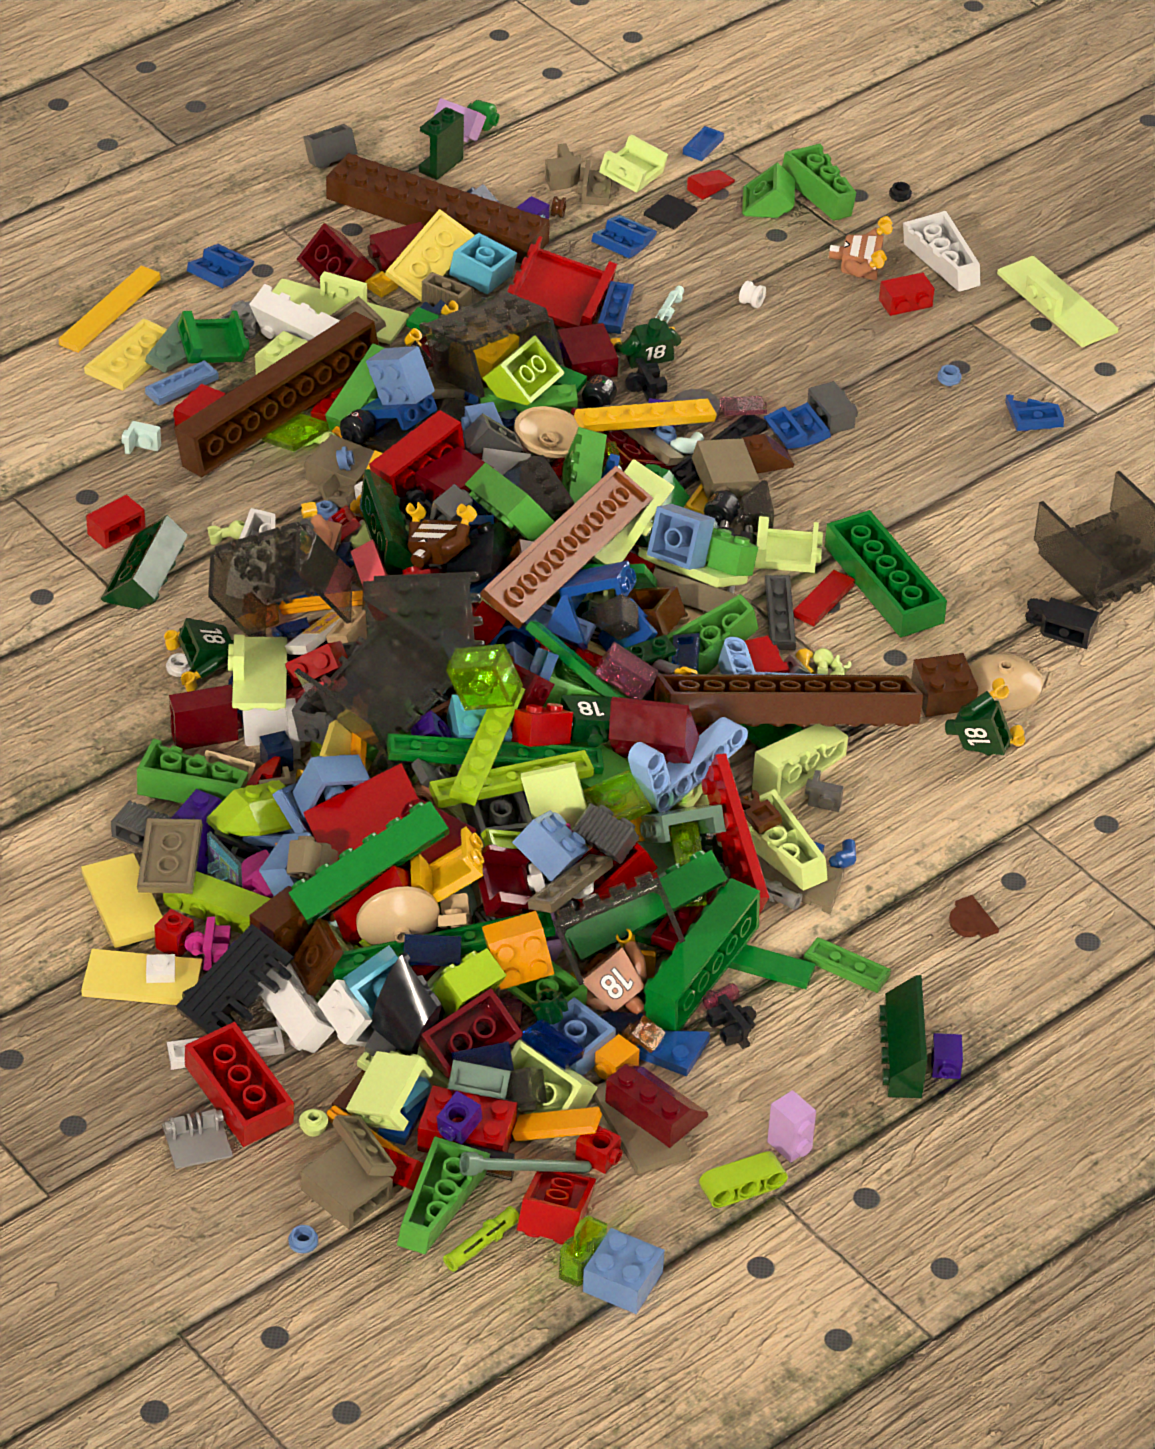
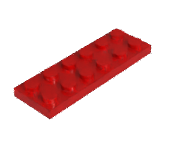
[702,753,769,915]

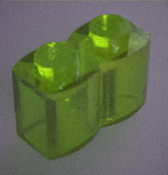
[559,1216,607,1287]

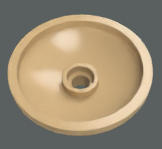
[514,406,579,459]
[969,653,1043,711]
[356,887,440,945]

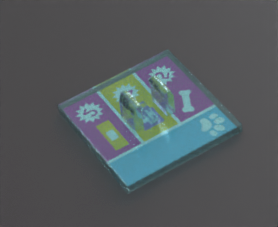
[207,831,242,888]

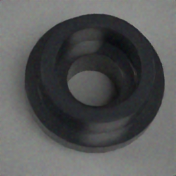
[889,182,912,202]

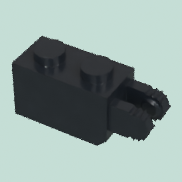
[1025,597,1099,649]

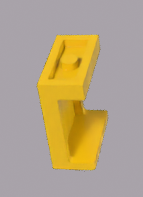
[410,827,484,903]

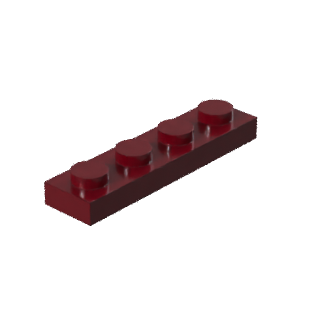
[651,888,717,951]

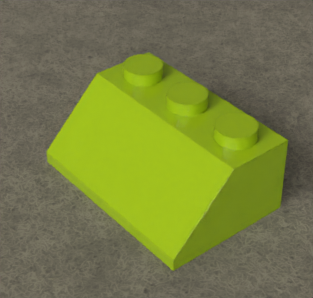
[482,335,564,405]

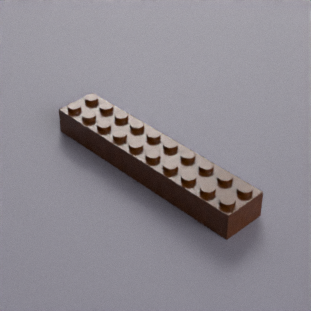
[326,153,550,264]
[174,311,378,478]
[653,674,923,727]

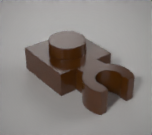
[739,790,782,834]

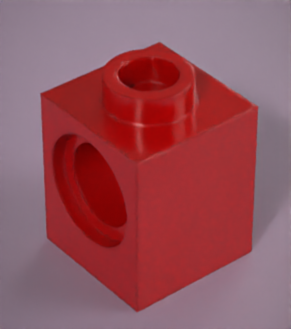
[154,909,194,957]
[575,1125,623,1174]

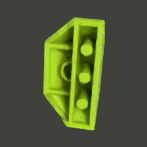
[206,780,292,836]

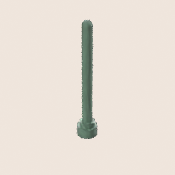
[459,1152,592,1176]

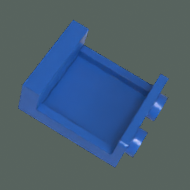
[361,393,437,430]
[559,561,636,610]

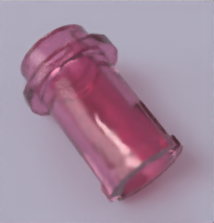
[702,983,740,1010]

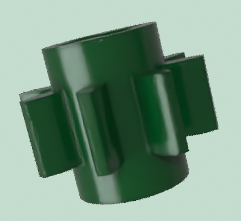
[531,989,569,1024]

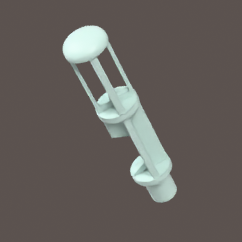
[655,286,684,323]

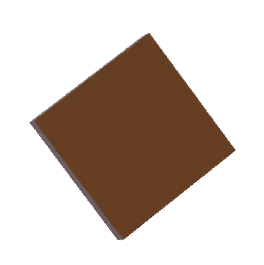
[291,918,344,997]

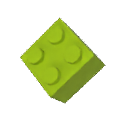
[432,948,507,1019]

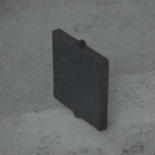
[644,194,698,230]

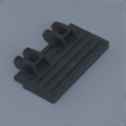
[176,924,294,1034]

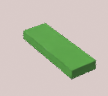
[804,937,891,993]

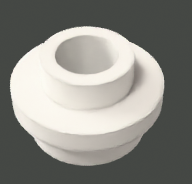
[166,653,192,677]

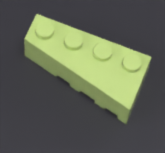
[743,789,828,891]

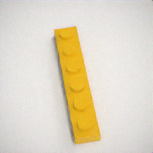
[574,398,717,432]

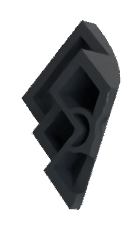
[370,952,441,1056]

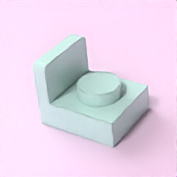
[122,421,161,454]

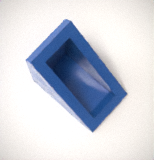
[546,595,588,650]

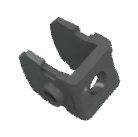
[292,688,353,746]

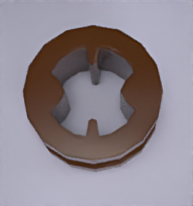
[551,196,566,218]

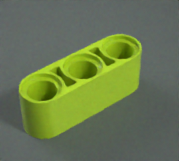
[699,1151,788,1208]

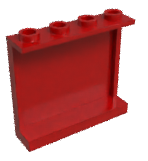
[506,236,618,328]
[303,763,419,899]

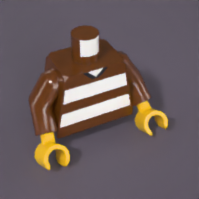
[406,502,477,568]

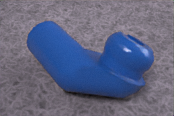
[829,839,856,869]

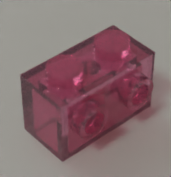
[595,642,658,700]

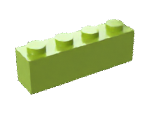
[163,871,271,934]

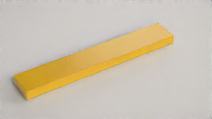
[59,265,161,353]

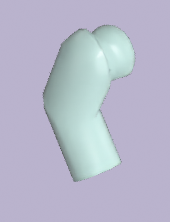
[670,432,704,454]

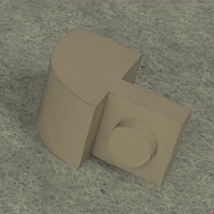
[545,143,581,191]

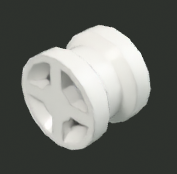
[739,281,766,309]

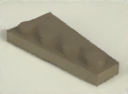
[757,854,844,914]

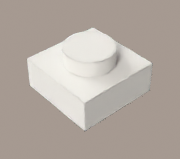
[146,954,175,983]

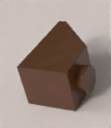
[741,434,794,474]

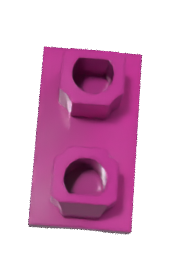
[185,917,231,971]

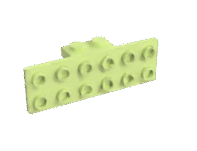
[997,256,1118,347]
[272,271,409,344]
[592,460,674,564]
[228,635,287,711]

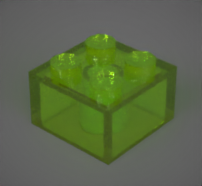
[446,644,523,711]

